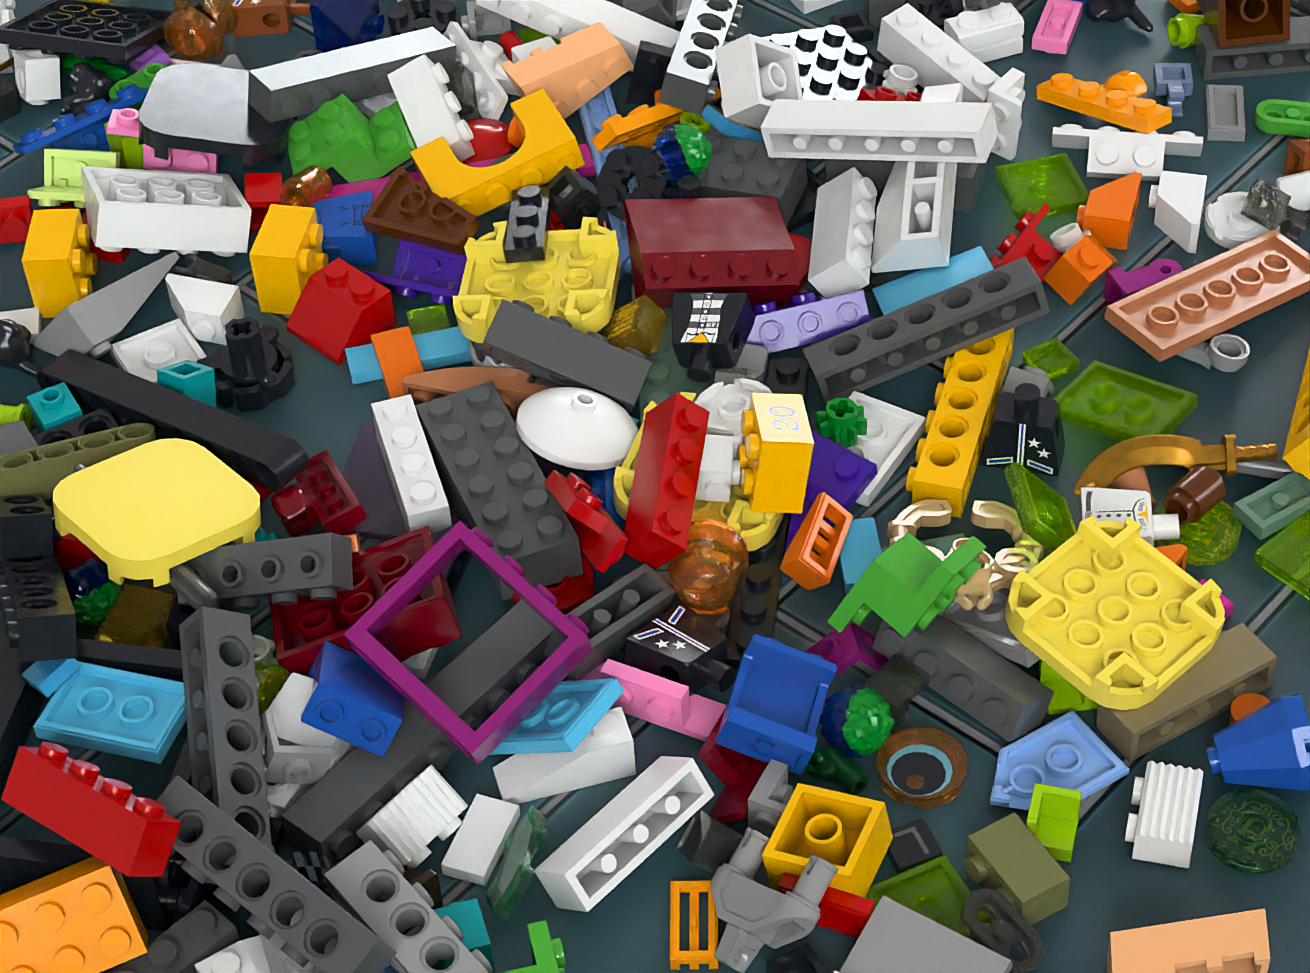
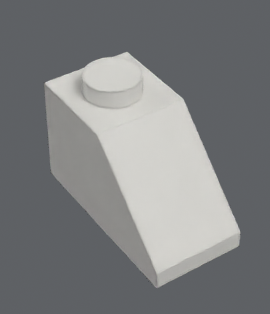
[1148,170,1207,254]
[165,273,245,345]

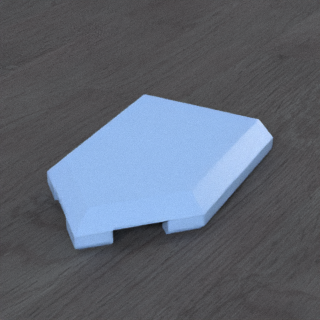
[990,710,1130,811]

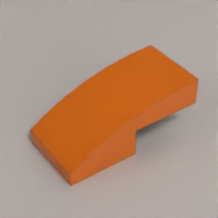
[370,326,424,399]

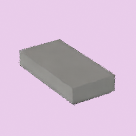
[1205,84,1246,142]

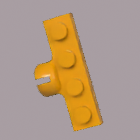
[1036,70,1172,134]
[591,86,722,152]

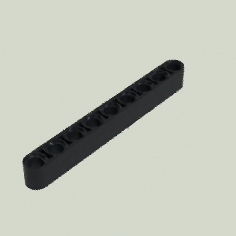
[36,349,309,492]

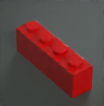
[624,392,710,570]
[1,742,181,877]

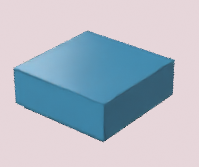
[22,658,81,697]

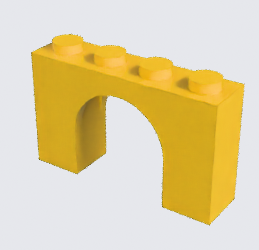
[410,88,585,217]

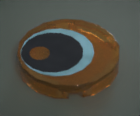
[876,727,968,809]

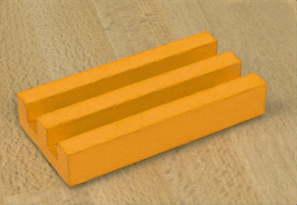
[670,880,719,970]

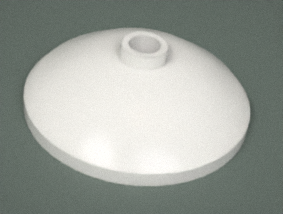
[516,387,638,470]

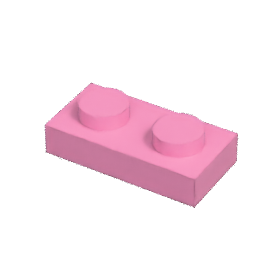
[1031,0,1083,55]

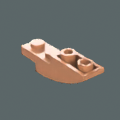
[402,367,554,420]

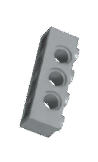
[324,840,494,973]

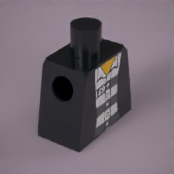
[672,293,756,383]

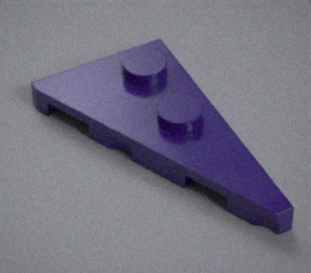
[784,430,878,580]

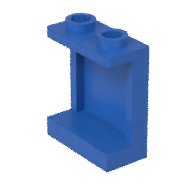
[715,634,838,776]
[301,640,404,756]

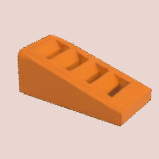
[780,492,854,590]

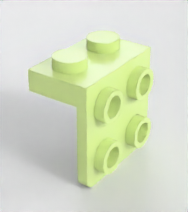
[27,148,120,208]

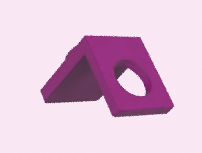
[805,623,891,679]

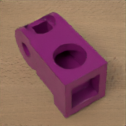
[1103,259,1183,305]

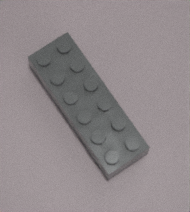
[415,381,583,601]

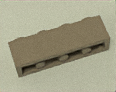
[1096,623,1277,762]

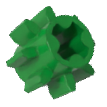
[816,398,867,448]

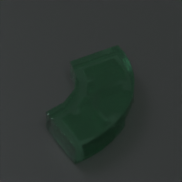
[484,806,548,920]

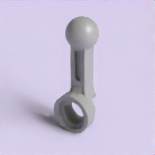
[1176,334,1250,372]

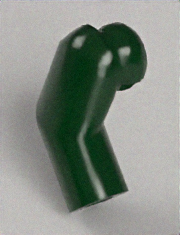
[805,748,868,795]

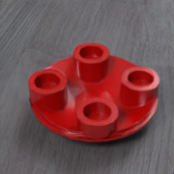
[461,118,514,164]

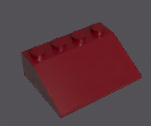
[623,197,800,309]
[270,526,462,678]

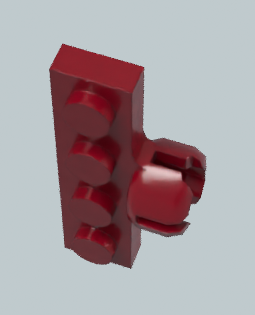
[271,450,368,537]

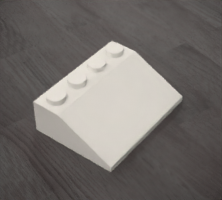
[81,166,252,257]

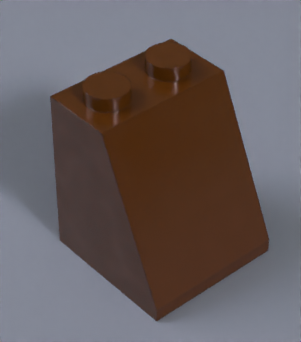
[1197,0,1290,48]

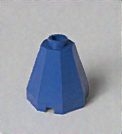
[1206,692,1310,791]

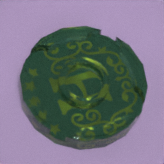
[1205,789,1301,874]

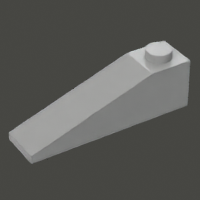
[32,251,179,359]

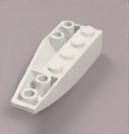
[871,83,963,273]

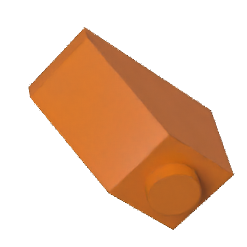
[1076,172,1142,251]
[1043,235,1119,306]

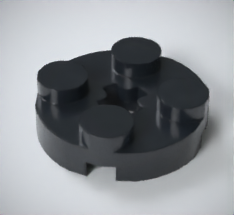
[387,0,457,36]
[597,146,672,222]

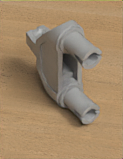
[711,827,839,973]

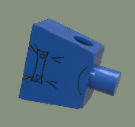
[312,191,377,266]

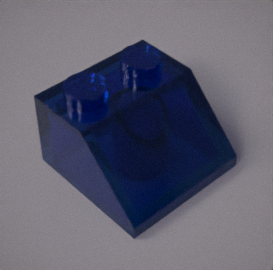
[309,0,384,53]

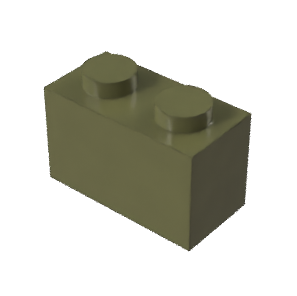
[964,812,1070,931]

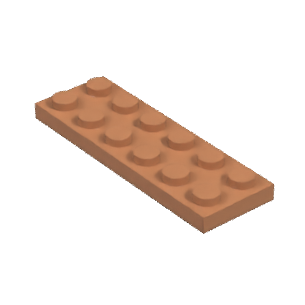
[1104,229,1310,362]

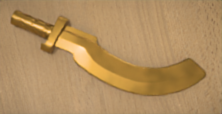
[1073,434,1278,497]

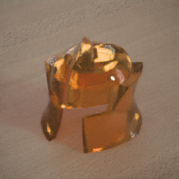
[162,0,238,60]
[668,519,749,616]

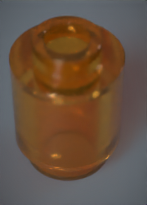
[280,165,332,208]

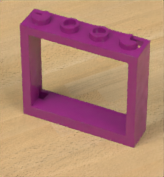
[344,521,592,766]

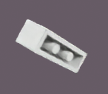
[387,54,475,162]

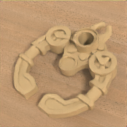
[887,499,1044,611]

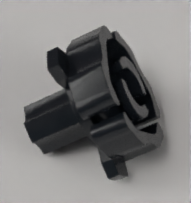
[197,317,295,411]

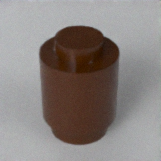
[1163,465,1226,525]

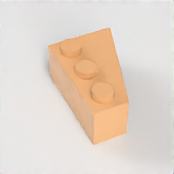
[500,22,634,120]
[1106,908,1270,973]

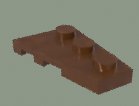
[361,166,480,255]

